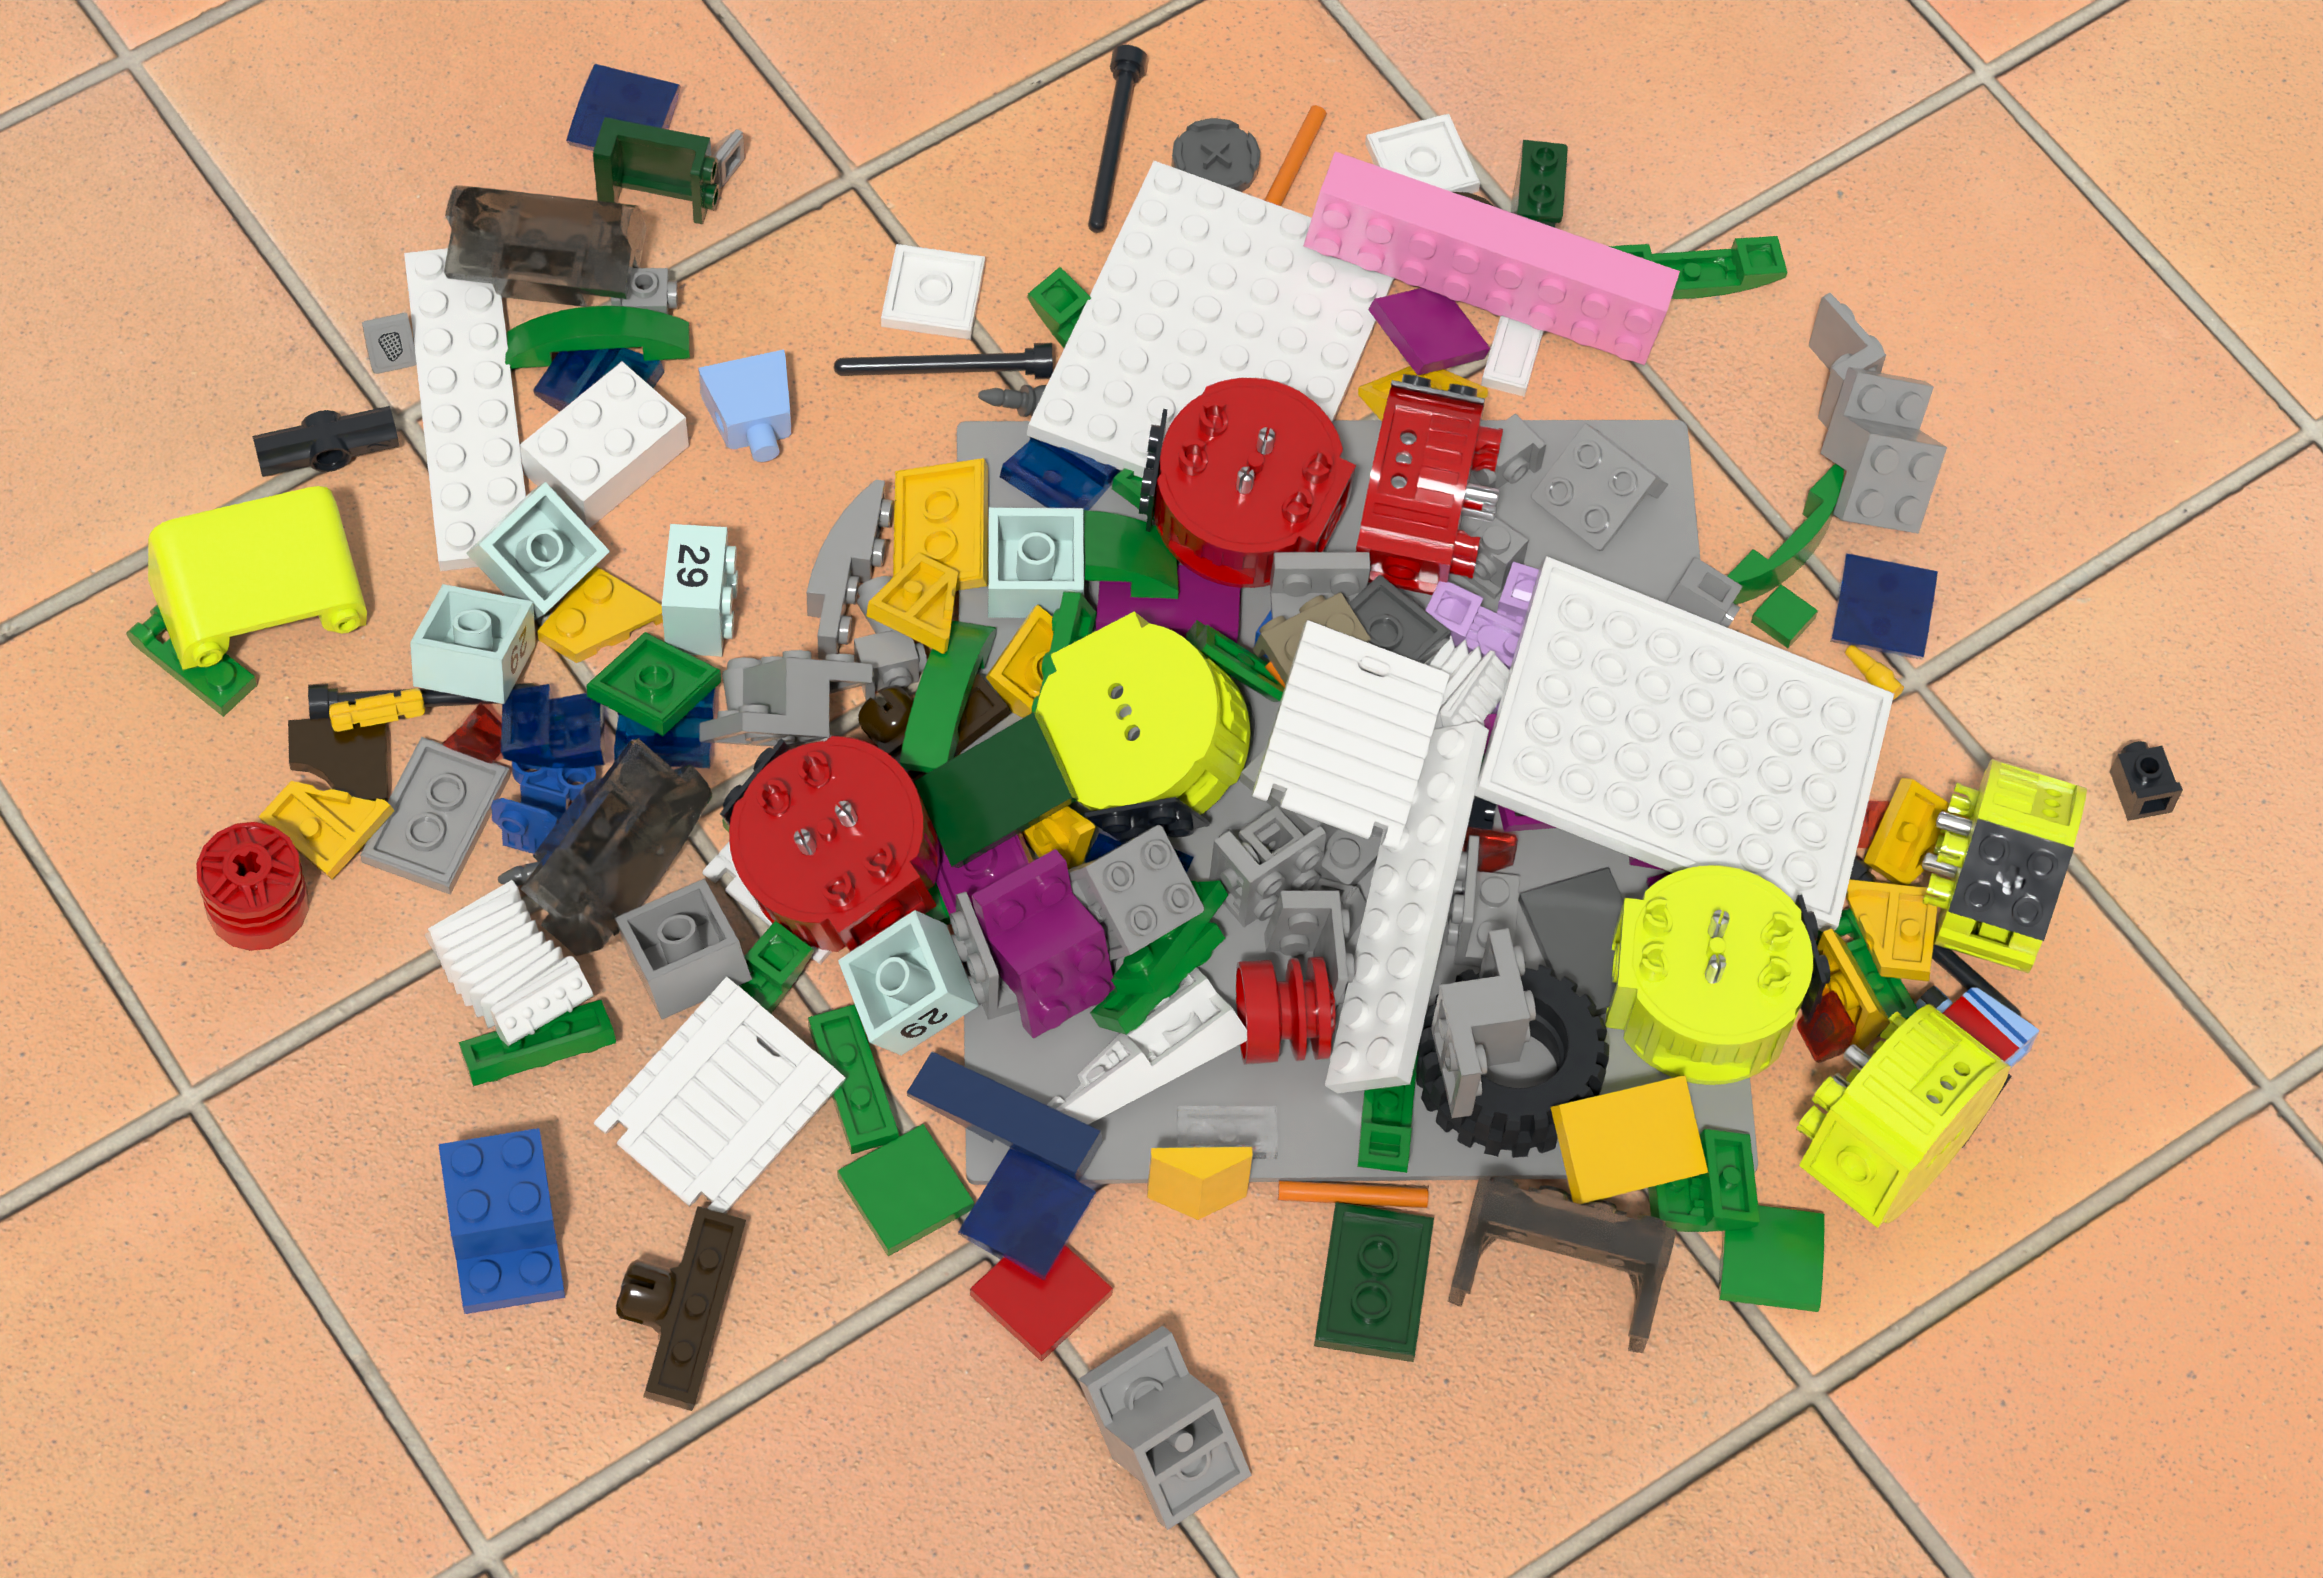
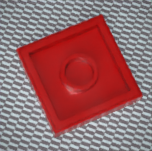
[970,1223,1113,1362]

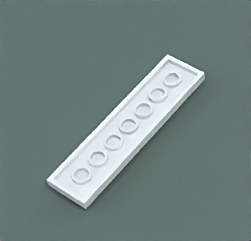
[404,243,526,571]
[1325,721,1489,1094]

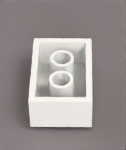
[519,362,689,529]

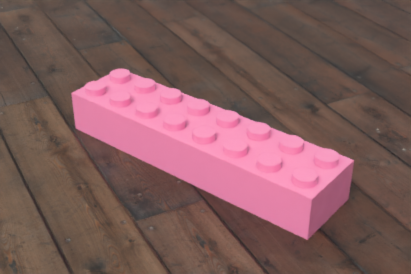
[1303,151,1680,365]

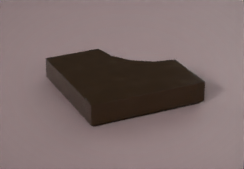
[288,718,388,802]

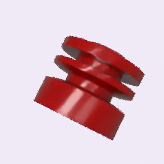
[196,822,309,951]
[1236,957,1335,1065]

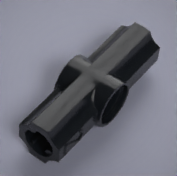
[252,406,400,477]

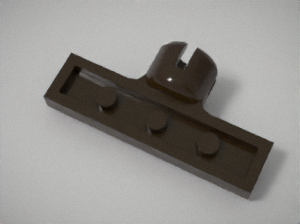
[858,674,1010,787]
[616,1206,746,1411]

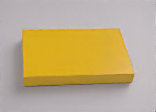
[893,458,988,591]
[1551,1075,1708,1205]

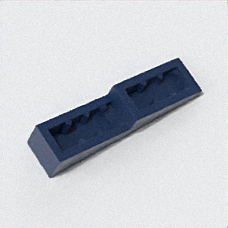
[907,1052,1103,1184]

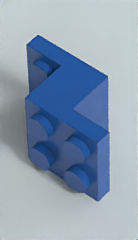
[438,1128,565,1314]

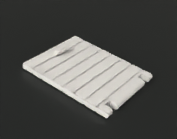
[1251,620,1450,850]
[594,977,846,1214]

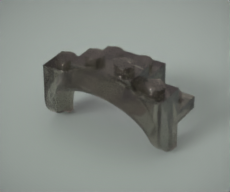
[444,185,647,307]
[520,738,712,956]

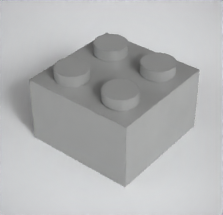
[615,878,752,1019]

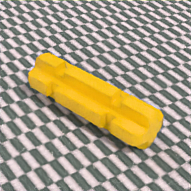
[329,688,425,732]

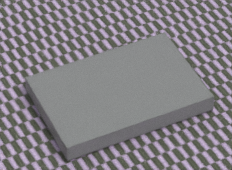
[360,737,510,895]

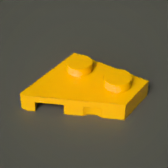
[1864,778,1969,886]

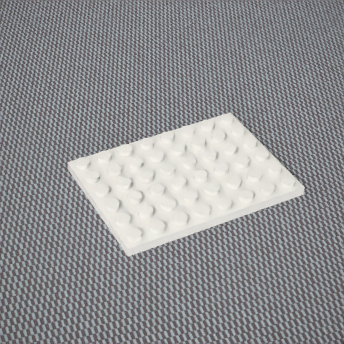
[1027,161,1395,478]
[1474,556,1894,931]

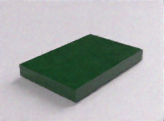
[914,712,1079,868]
[1314,1202,1434,1362]

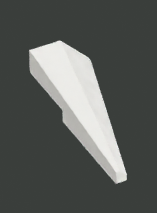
[1047,968,1247,1125]

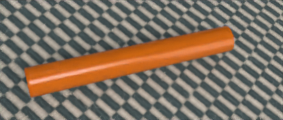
[1264,105,1327,206]
[1278,1180,1428,1208]

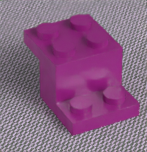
[972,849,1115,1039]

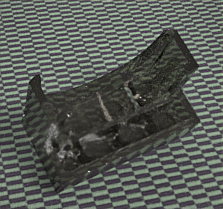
[1447,1176,1677,1353]

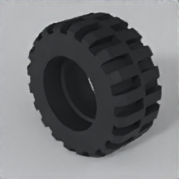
[1416,961,1609,1158]

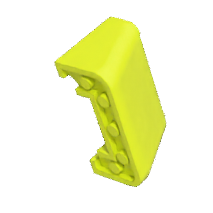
[148,486,367,670]

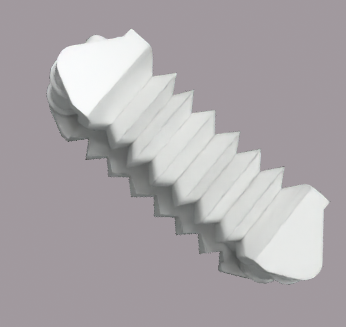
[1424,635,1509,730]
[425,880,593,1046]

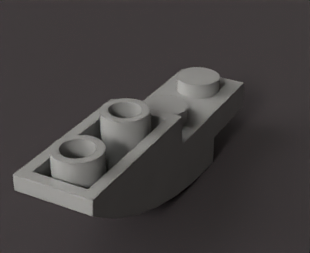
[806,480,893,660]

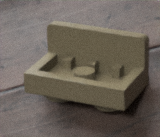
[1253,592,1371,685]

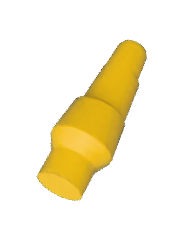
[1845,645,1904,700]

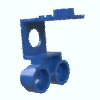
[491,745,596,857]

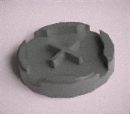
[1171,118,1260,192]

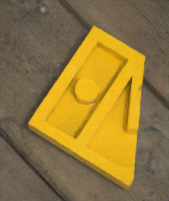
[866,552,958,654]
[537,565,663,663]
[258,781,395,880]
[1021,806,1095,870]
[1845,880,1939,982]

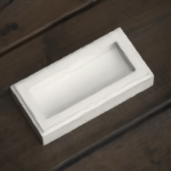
[1481,316,1544,397]

